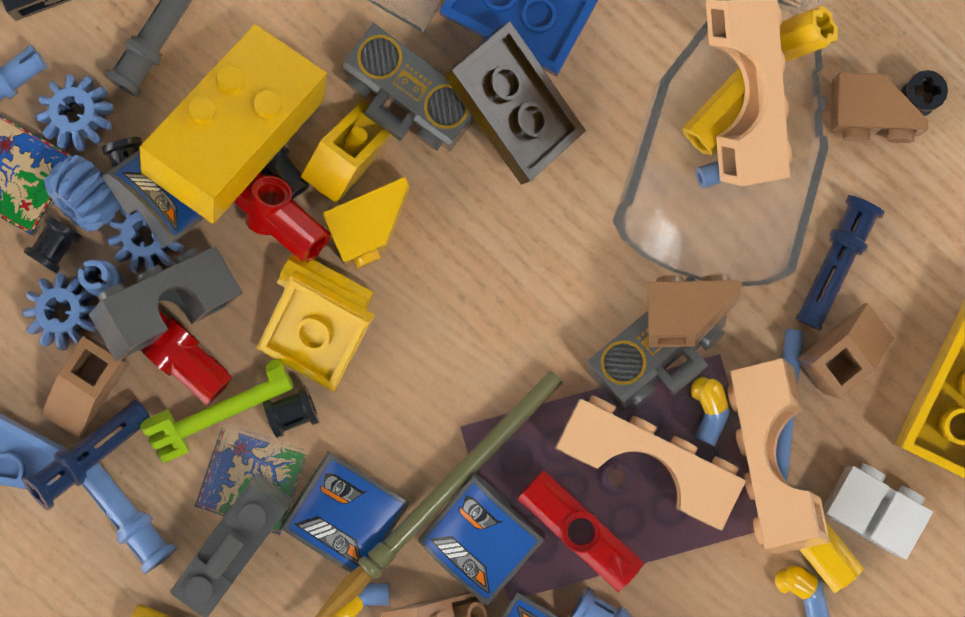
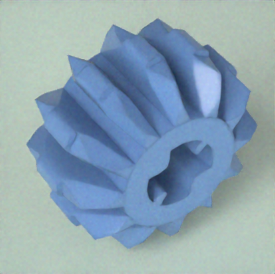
[36,74,114,151]
[44,155,121,232]
[108,207,184,273]
[22,273,97,350]

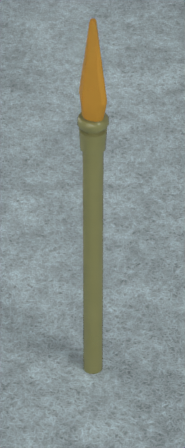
[315,371,563,617]

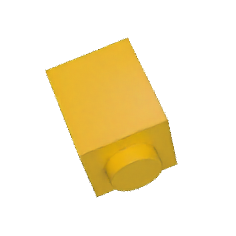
[301,100,392,204]
[322,177,410,269]

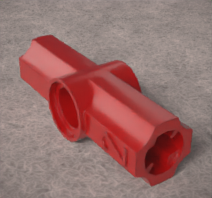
[234,173,331,263]
[140,309,234,406]
[517,469,645,593]

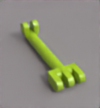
[140,359,294,463]

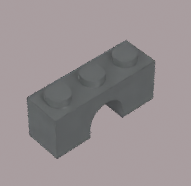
[89,246,243,362]

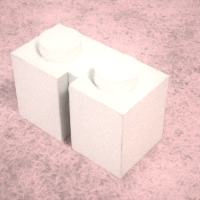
[823,463,933,560]

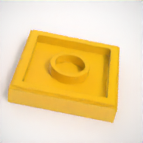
[256,271,375,392]

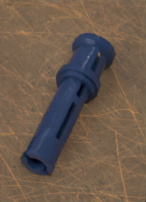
[795,195,885,331]
[22,399,150,510]

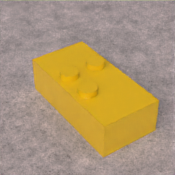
[140,24,327,224]
[894,299,965,479]

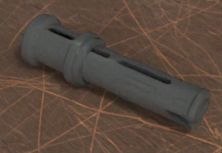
[104,0,192,97]

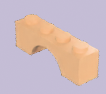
[706,0,792,186]
[728,358,830,554]
[555,395,746,530]

